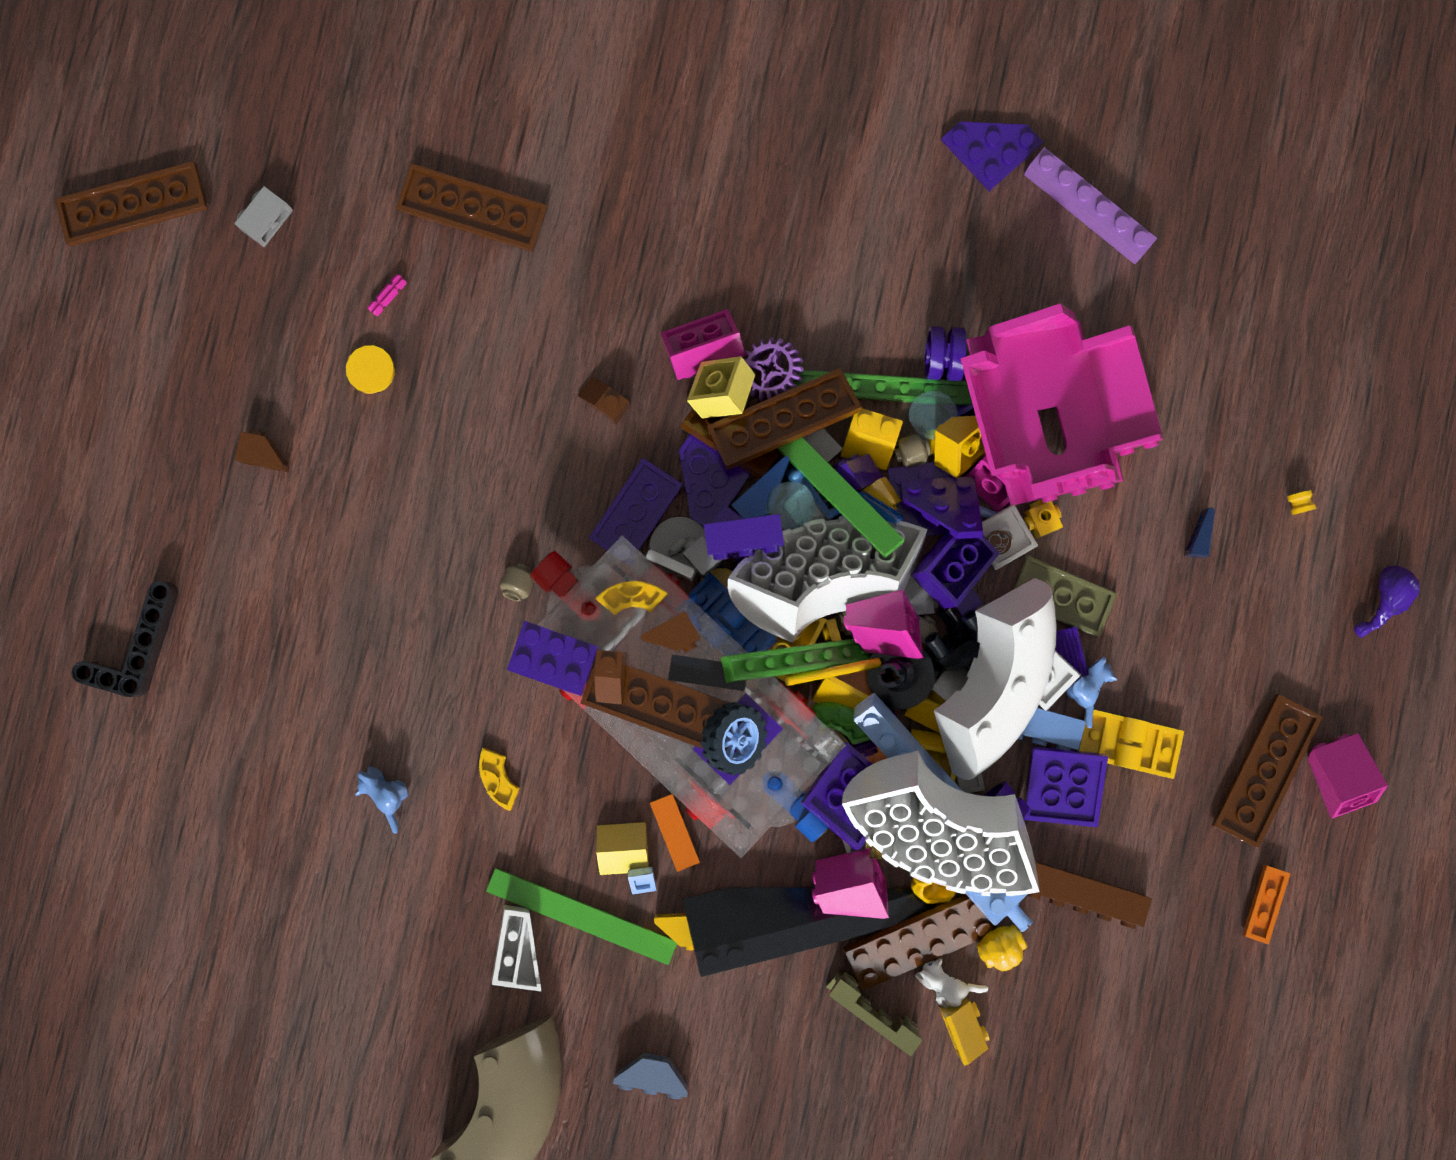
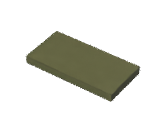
[1012,555,1117,638]

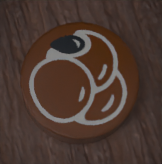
[986,530,1011,555]

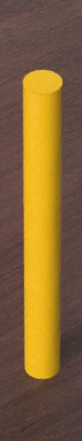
[785,658,881,686]

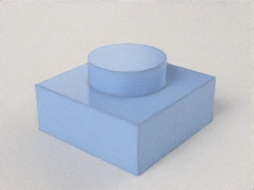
[628,867,657,894]

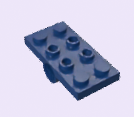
[679,572,778,656]

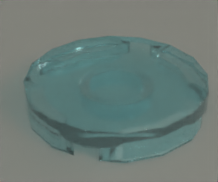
[909,391,958,439]
[766,482,815,530]

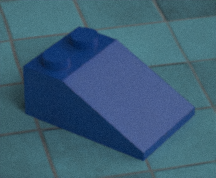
[731,456,789,519]

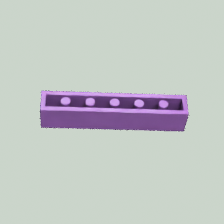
[1024,147,1157,264]

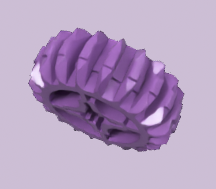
[744,337,804,402]

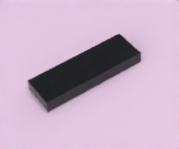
[668,654,746,691]

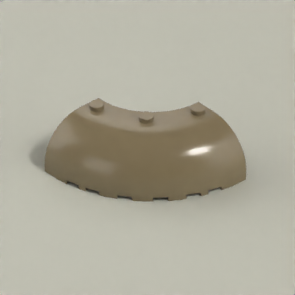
[431,1015,562,1160]

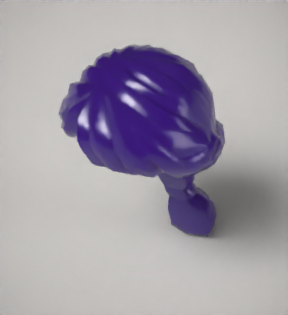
[1354,566,1420,638]

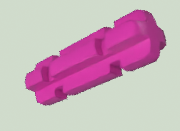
[367,274,407,316]

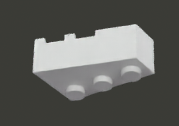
[491,905,541,991]

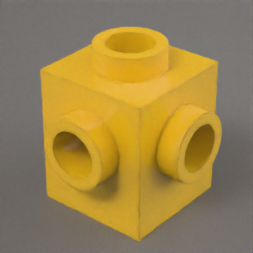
[1024,499,1063,539]

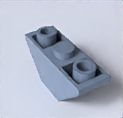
[613,1053,688,1099]

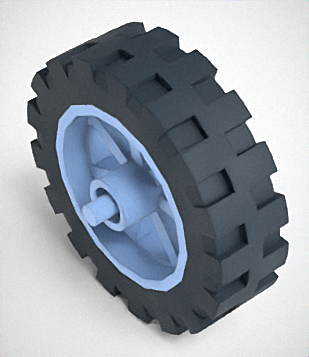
[701,702,767,775]

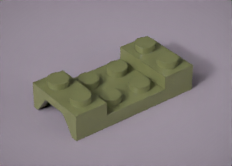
[826,970,923,1056]

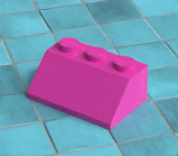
[660,309,746,380]

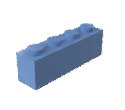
[1018,708,1086,750]

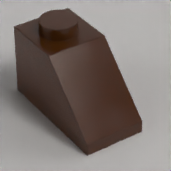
[578,377,630,425]
[235,429,290,473]
[640,611,701,653]
[594,650,627,704]

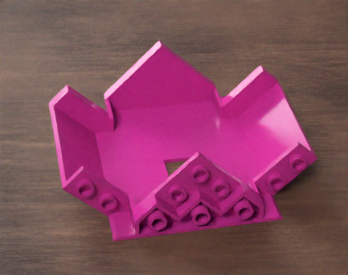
[960,303,1164,506]

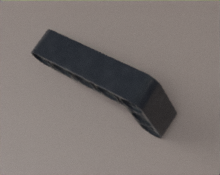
[71,581,178,697]

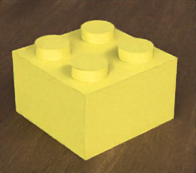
[687,356,755,418]

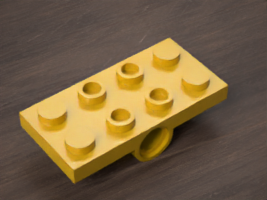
[1077,710,1184,779]

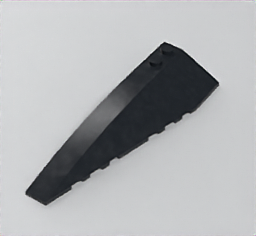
[682,887,936,977]

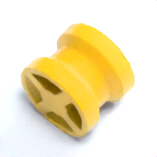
[1287,490,1317,515]

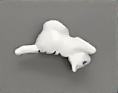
[915,958,988,1008]

